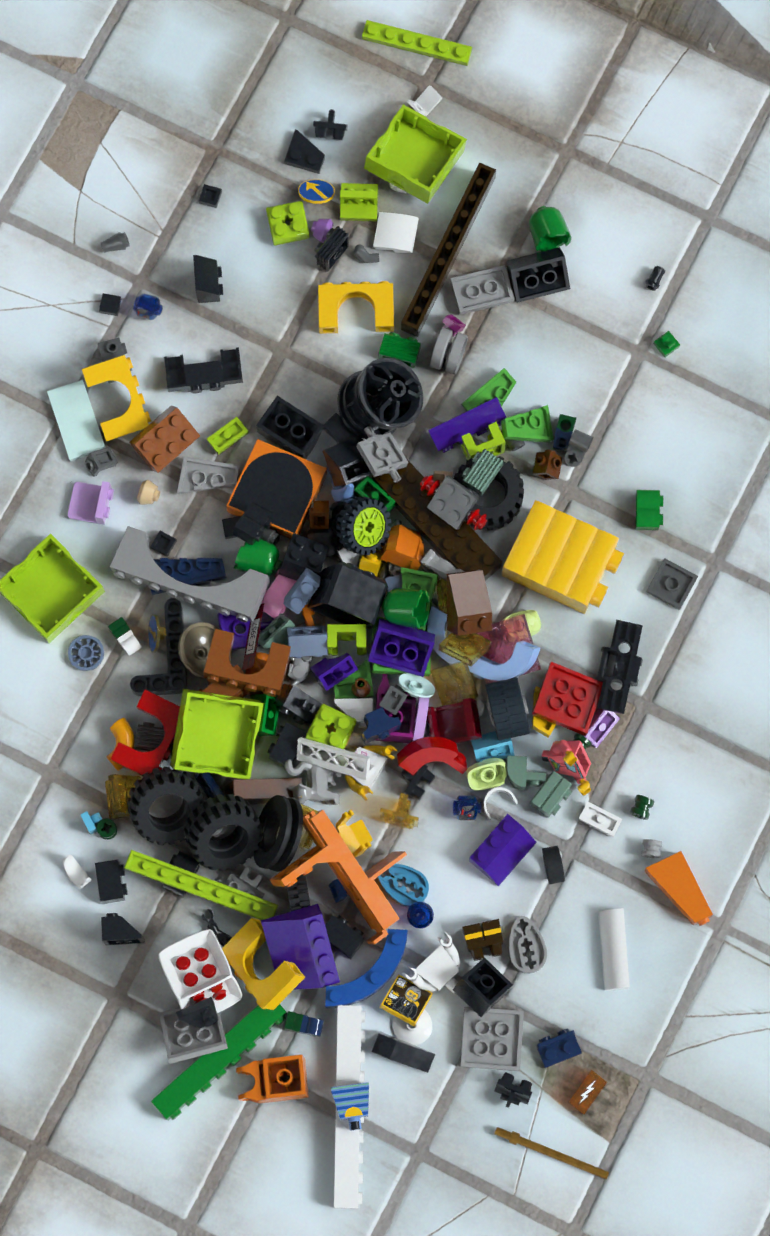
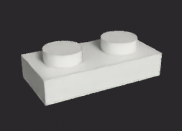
[578,801,622,837]

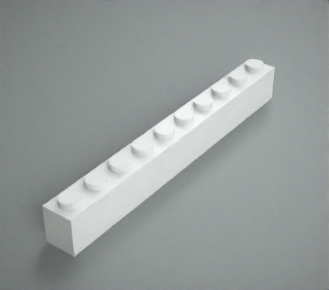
[334,1005,366,1209]

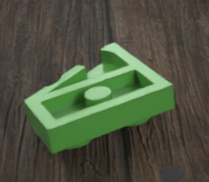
[334,660,374,699]

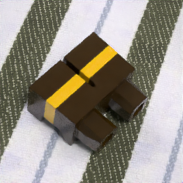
[462,919,503,961]

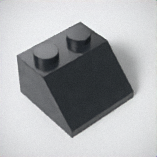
[193,255,223,303]
[101,913,145,946]

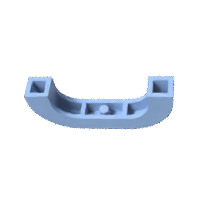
[427,605,540,681]

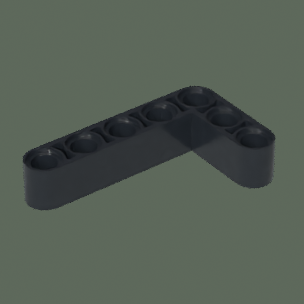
[130,598,187,696]

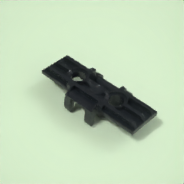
[595,619,643,714]

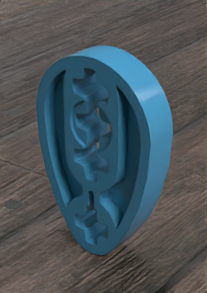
[378,864,429,907]

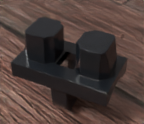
[313,109,348,140]
[401,765,435,801]

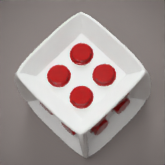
[158,929,242,1013]

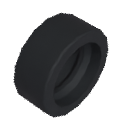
[542,846,565,884]

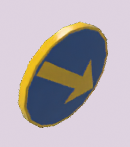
[298,179,335,204]

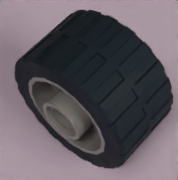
[485,677,530,741]

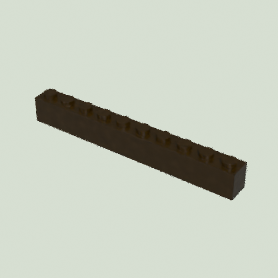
[401,162,496,337]

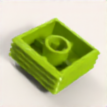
[266,201,310,246]
[306,704,357,754]

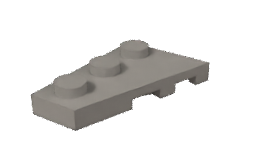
[177,457,240,494]

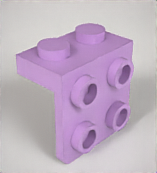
[68,481,114,525]

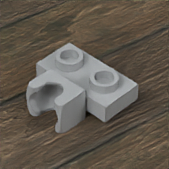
[224,866,265,898]

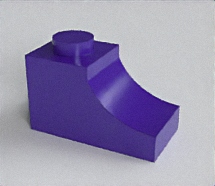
[310,653,358,691]

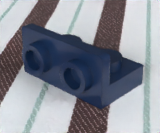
[536,1028,582,1068]

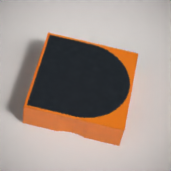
[226,439,328,539]

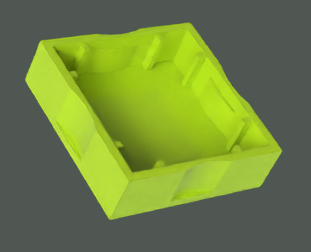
[364,105,467,204]
[0,533,105,643]
[170,689,264,779]

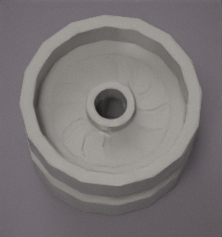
[430,328,468,375]

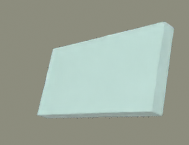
[47,380,105,461]

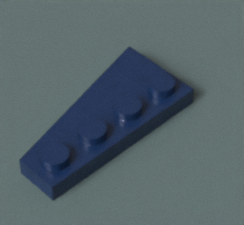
[151,558,227,595]

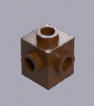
[532,449,563,480]

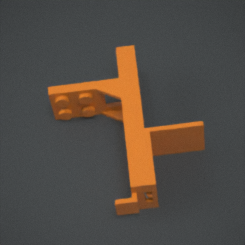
[270,810,407,945]

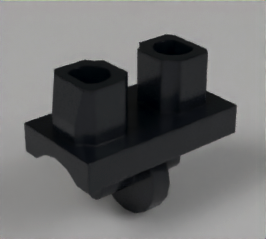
[494,1072,532,1108]

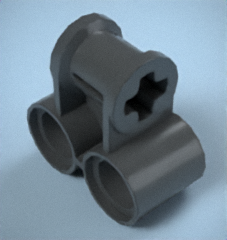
[564,429,594,467]

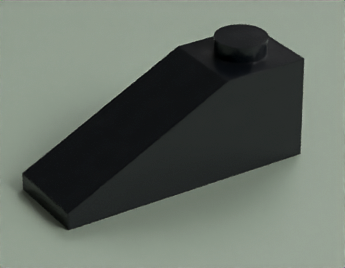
[371,1031,435,1073]

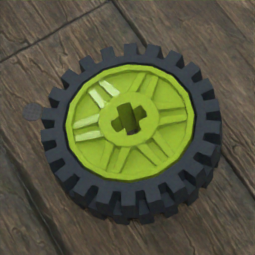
[336,497,391,555]

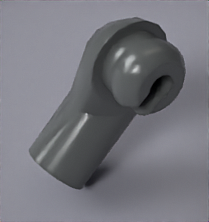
[354,244,379,263]

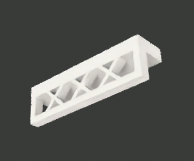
[297,737,375,780]

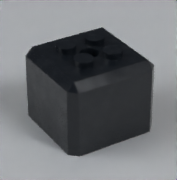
[308,562,388,627]

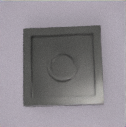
[646,558,698,610]

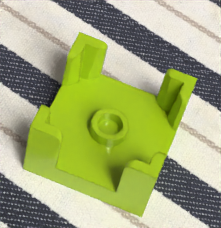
[461,422,505,460]
[327,624,367,656]

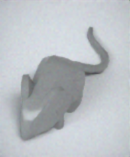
[283,656,312,715]

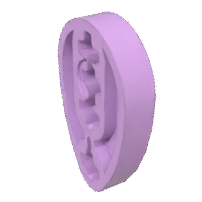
[412,697,429,742]

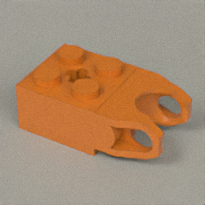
[236,1055,309,1104]

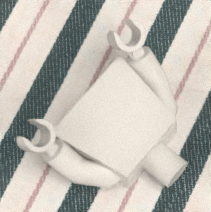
[402,932,461,994]

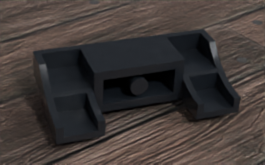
[164,347,243,393]

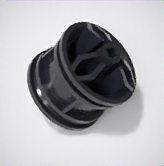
[337,358,423,440]

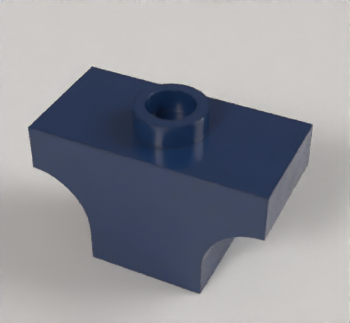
[361,707,401,744]

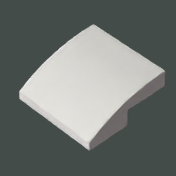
[373,212,419,253]

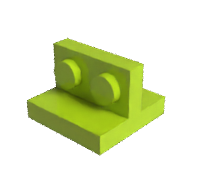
[340,183,378,222]

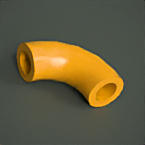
[106,718,135,771]

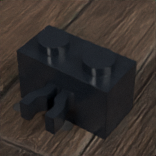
[273,683,321,725]

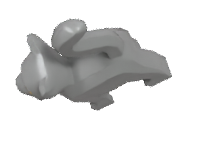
[421,549,464,585]
[285,759,341,805]

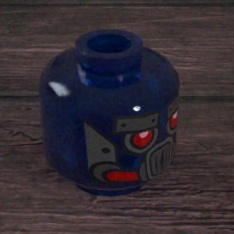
[133,294,163,320]
[453,795,481,820]

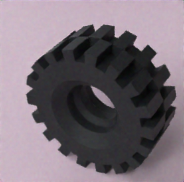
[287,874,311,911]

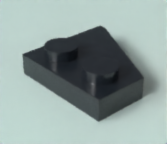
[284,129,325,174]

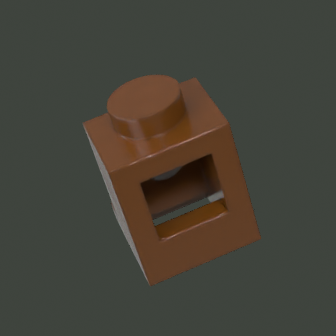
[310,500,329,529]

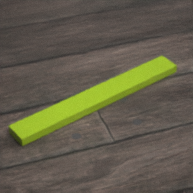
[124,850,278,920]

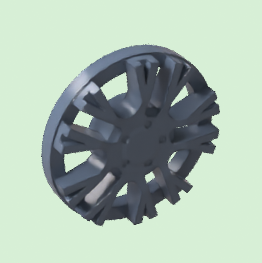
[68,635,104,671]

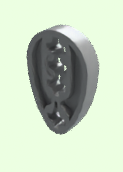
[509,916,547,974]

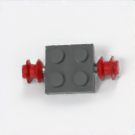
[420,475,487,530]

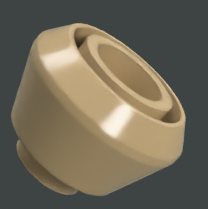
[137,480,160,505]

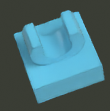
[80,811,102,835]

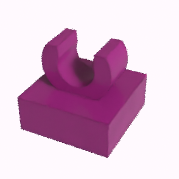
[442,314,466,337]

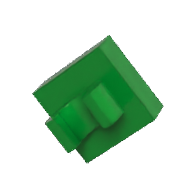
[653,331,680,357]

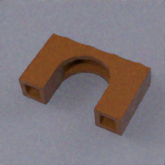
[204,629,291,696]

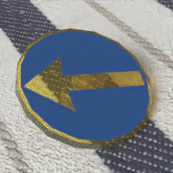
[148,614,166,653]

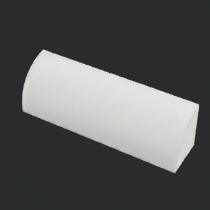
[599,908,630,991]

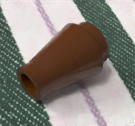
[352,678,371,698]

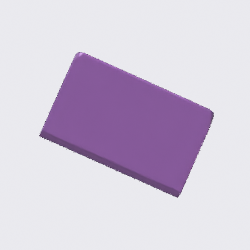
[578,709,620,748]

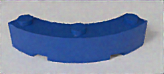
[325,929,408,1008]

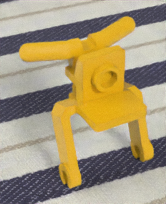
[335,809,373,857]

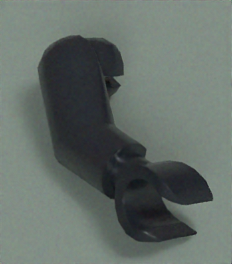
[202,909,232,947]

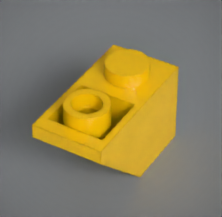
[359,544,384,577]

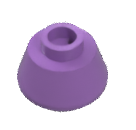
[311,219,334,243]

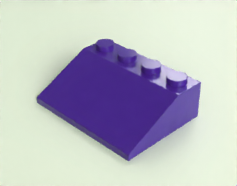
[261,904,340,990]

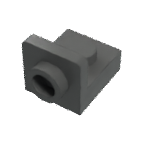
[85,446,118,477]
[379,684,408,716]

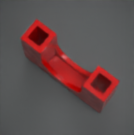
[110,690,180,776]

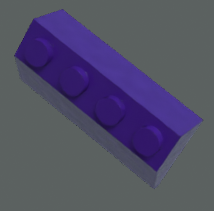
[428,397,507,453]

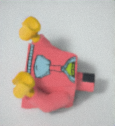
[542,740,591,796]

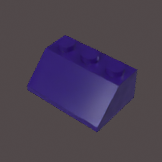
[368,618,435,677]
[469,814,537,886]

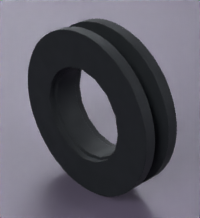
[253,795,303,872]

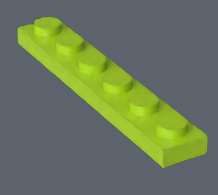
[362,20,472,66]

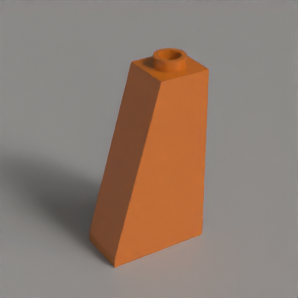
[645,851,713,926]

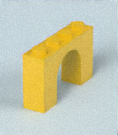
[318,281,394,334]
[82,354,152,441]
[222,918,305,1010]

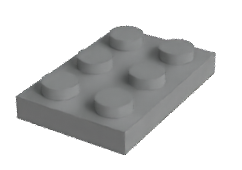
[451,265,514,315]

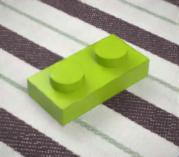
[207,417,249,455]

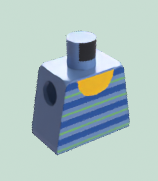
[331,1082,369,1131]

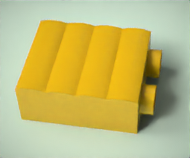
[502,500,624,614]

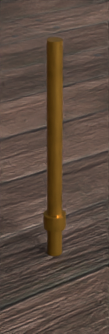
[495,1127,609,1179]

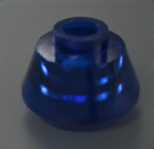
[407,902,434,929]

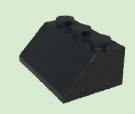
[506,247,571,303]
[256,395,324,459]

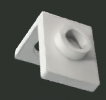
[407,85,442,116]

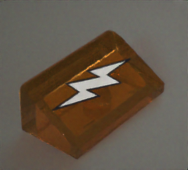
[568,1070,607,1114]

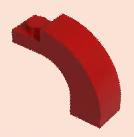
[397,737,467,775]

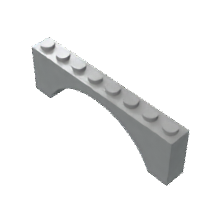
[110,526,270,622]

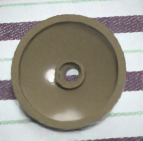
[178,622,232,679]

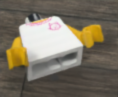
[340,745,397,801]

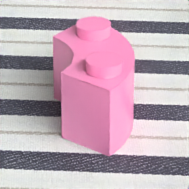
[261,569,296,619]

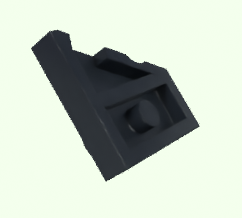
[176,997,219,1028]

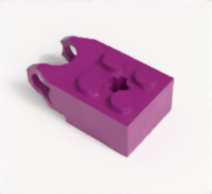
[375,674,416,744]

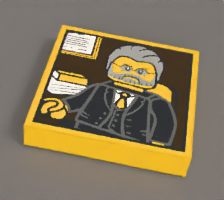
[380,974,433,1027]

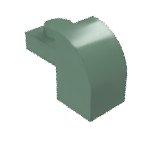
[507,756,546,791]

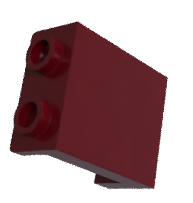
[427,698,482,743]

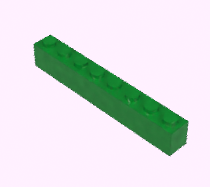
[151,1004,287,1120]

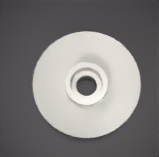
[393,1010,432,1045]

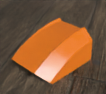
[380,524,424,570]

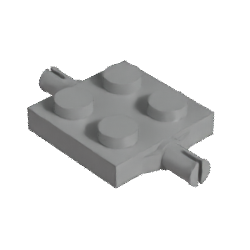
[356,426,408,482]

